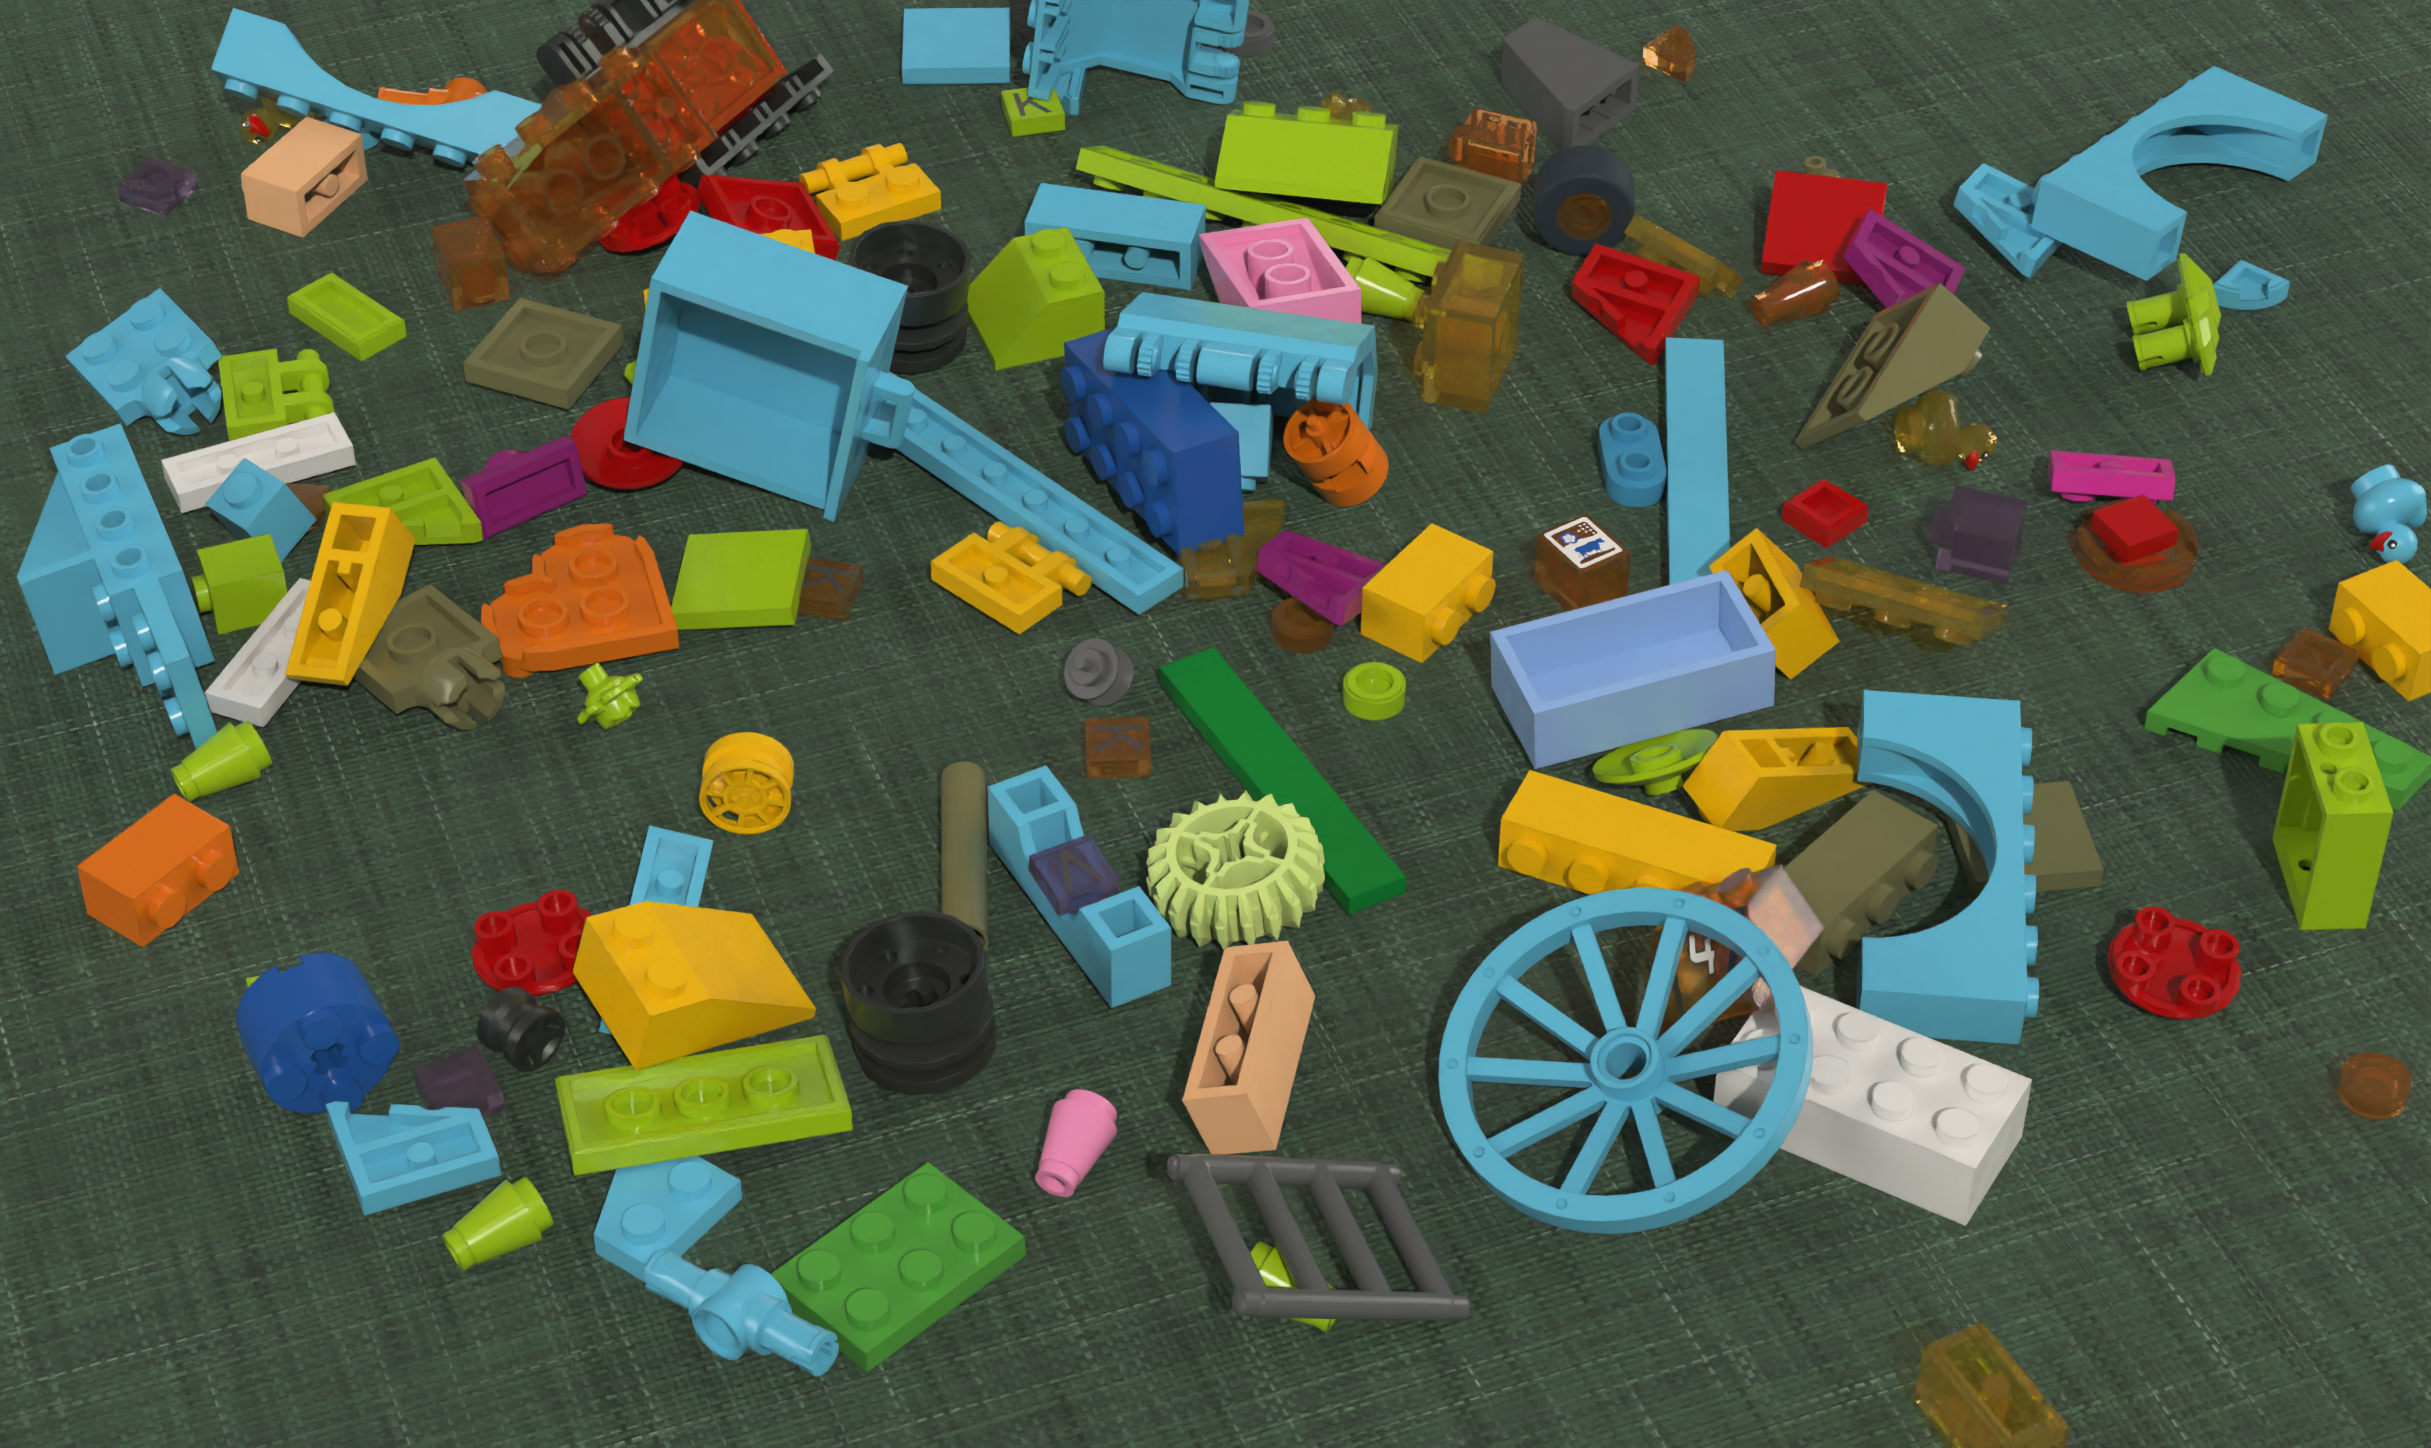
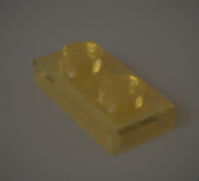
[1624,214,1744,298]

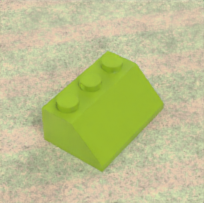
[1214,101,1399,205]

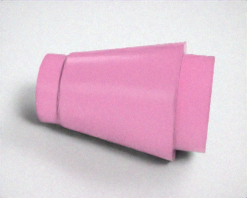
[1035,1089,1117,1197]

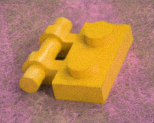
[799,143,941,241]
[931,521,1092,635]

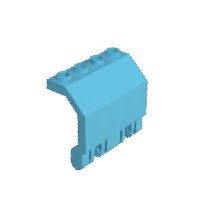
[1022,0,1250,104]
[1103,292,1378,430]

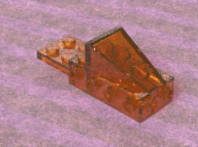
[461,0,788,275]

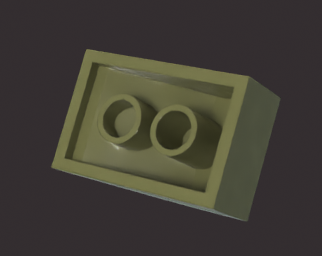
[1795,282,1991,449]

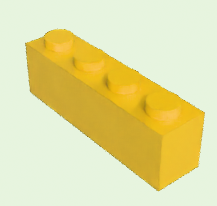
[1498,770,1777,923]

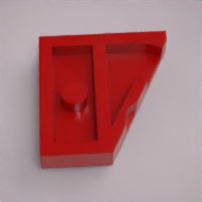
[1572,244,1700,366]

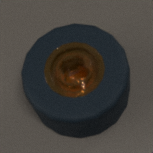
[1534,145,1635,256]

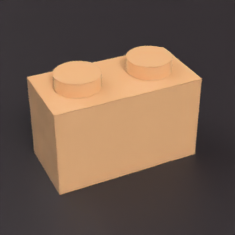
[241,117,368,238]

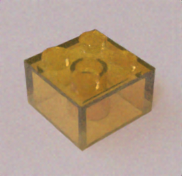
[1413,240,1524,414]

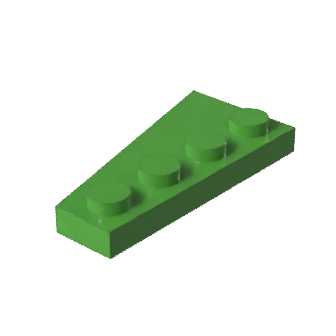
[2144,648,2431,810]

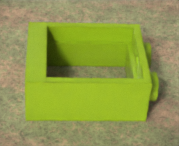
[2272,722,2393,930]

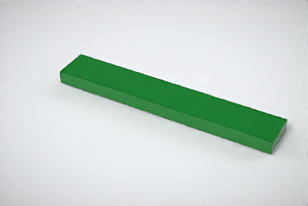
[1159,647,1406,915]

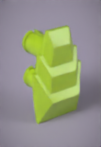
[2127,253,2221,376]

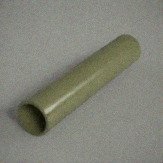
[941,761,989,951]

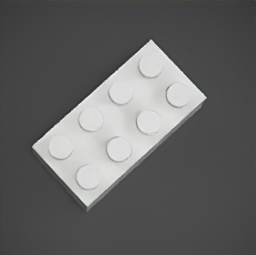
[1713,986,2032,1226]

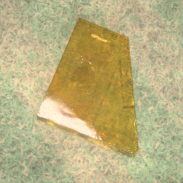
[1175,499,1285,600]

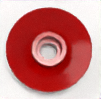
[570,397,685,489]

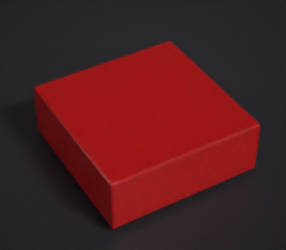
[1782,478,1869,548]
[2091,494,2179,563]

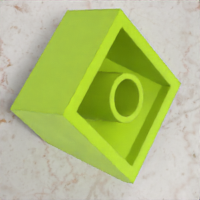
[967,227,1105,371]

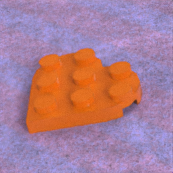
[481,523,679,678]

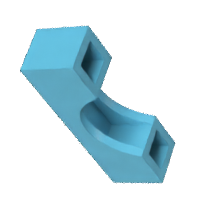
[987,765,1171,1008]

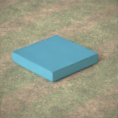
[902,8,1010,85]

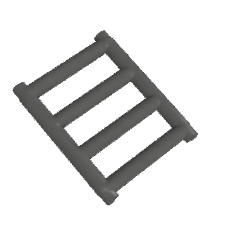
[1167,1154,1470,1321]

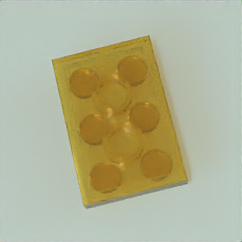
[1799,556,2009,645]

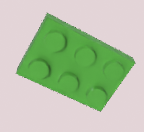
[771,1162,1026,1373]

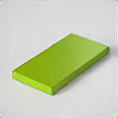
[554,1035,853,1176]

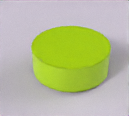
[1343,662,1406,721]

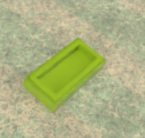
[287,273,407,362]

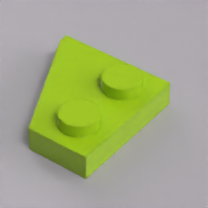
[323,457,483,545]

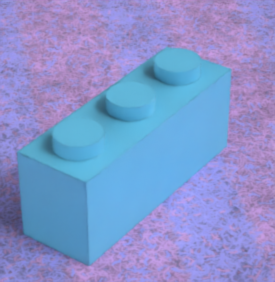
[1024,183,1206,290]

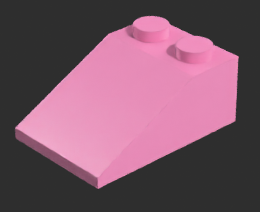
[1199,217,1361,324]

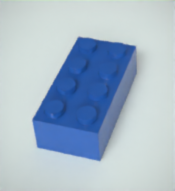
[1060,326,1244,557]

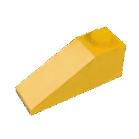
[285,502,416,686]
[1683,727,1872,831]

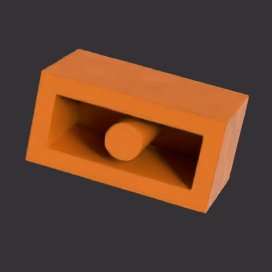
[77,794,239,947]

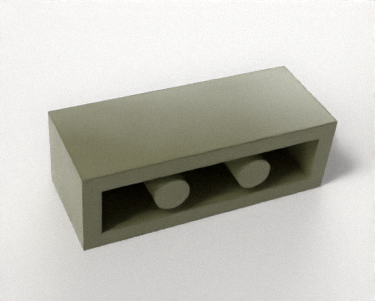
[1753,789,1938,977]

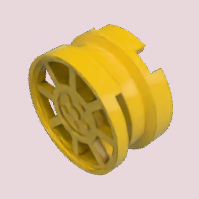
[699,732,794,834]

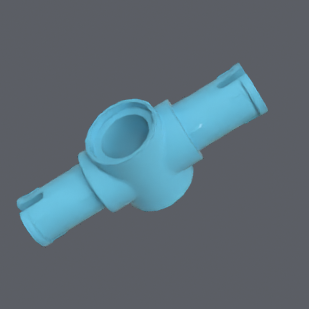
[643,1248,839,1377]

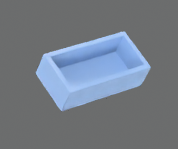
[1490,570,1776,769]

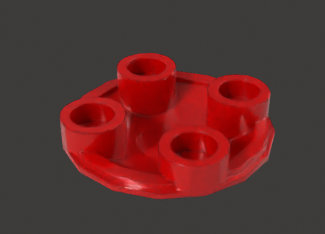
[595,170,701,252]
[472,889,593,996]
[2107,906,2242,1020]

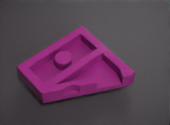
[1843,208,1966,308]
[1256,530,1387,626]

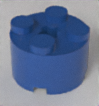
[236,953,399,1113]

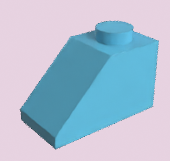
[1210,403,1274,493]

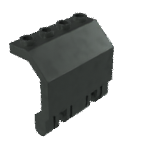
[536,0,834,187]

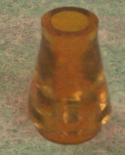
[1750,259,1840,328]

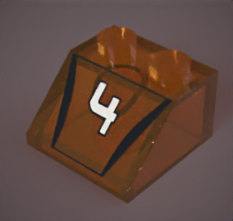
[1653,864,1824,1034]

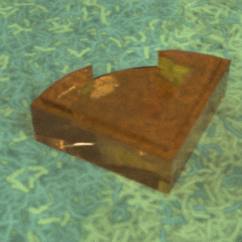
[1642,25,1697,82]

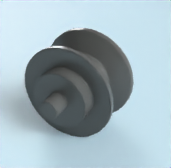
[1064,638,1134,707]

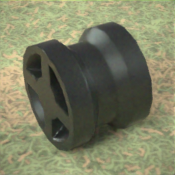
[477,986,565,1072]

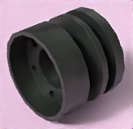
[849,220,971,374]
[841,910,997,1095]

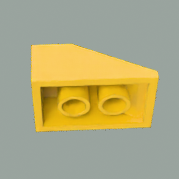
[573,901,816,1070]

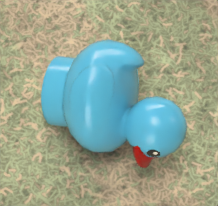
[2350,464,2427,564]

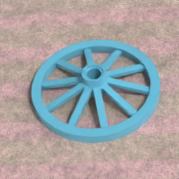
[1438,888,1813,1234]

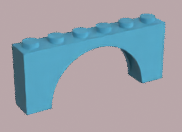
[2031,66,2328,281]
[1856,690,2039,1045]

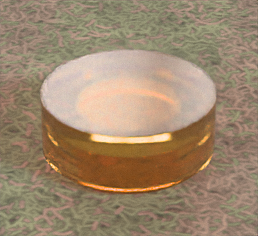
[1272,597,1334,653]
[2338,1052,2412,1119]

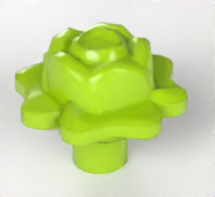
[576,663,644,730]

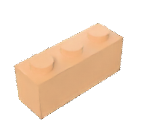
[1182,940,1315,1155]

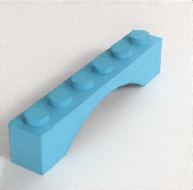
[211,8,556,184]

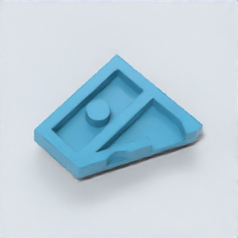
[1953,163,2063,278]
[326,1101,501,1216]
[593,1156,742,1283]

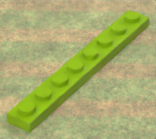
[1076,145,1505,298]

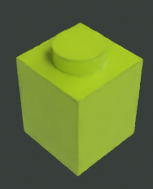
[190,533,287,635]

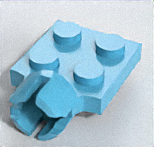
[65,288,222,435]

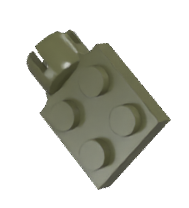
[353,584,506,730]

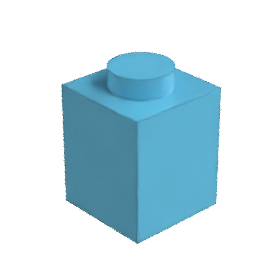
[205,458,317,562]

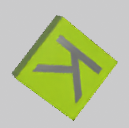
[1001,87,1065,137]

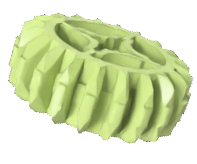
[1146,790,1325,949]

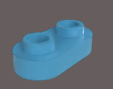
[1598,412,1667,508]

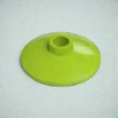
[1592,729,1718,795]

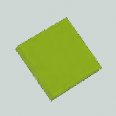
[671,529,812,630]

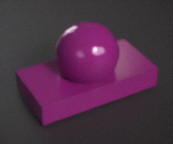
[461,435,588,540]

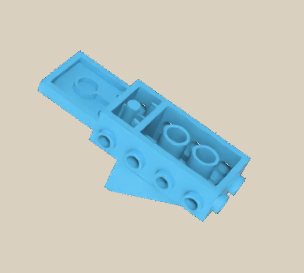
[17,423,217,749]

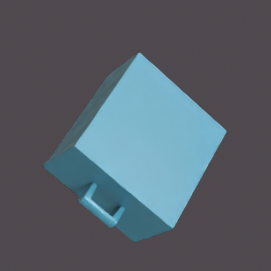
[623,211,915,522]

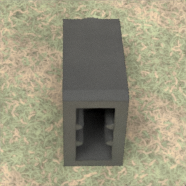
[1500,17,1639,150]

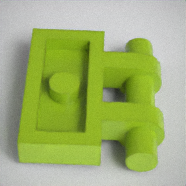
[218,349,335,441]

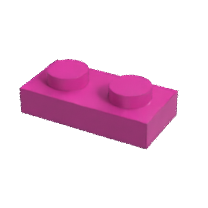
[2048,450,2176,505]

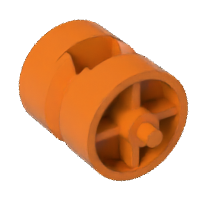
[1283,399,1389,507]

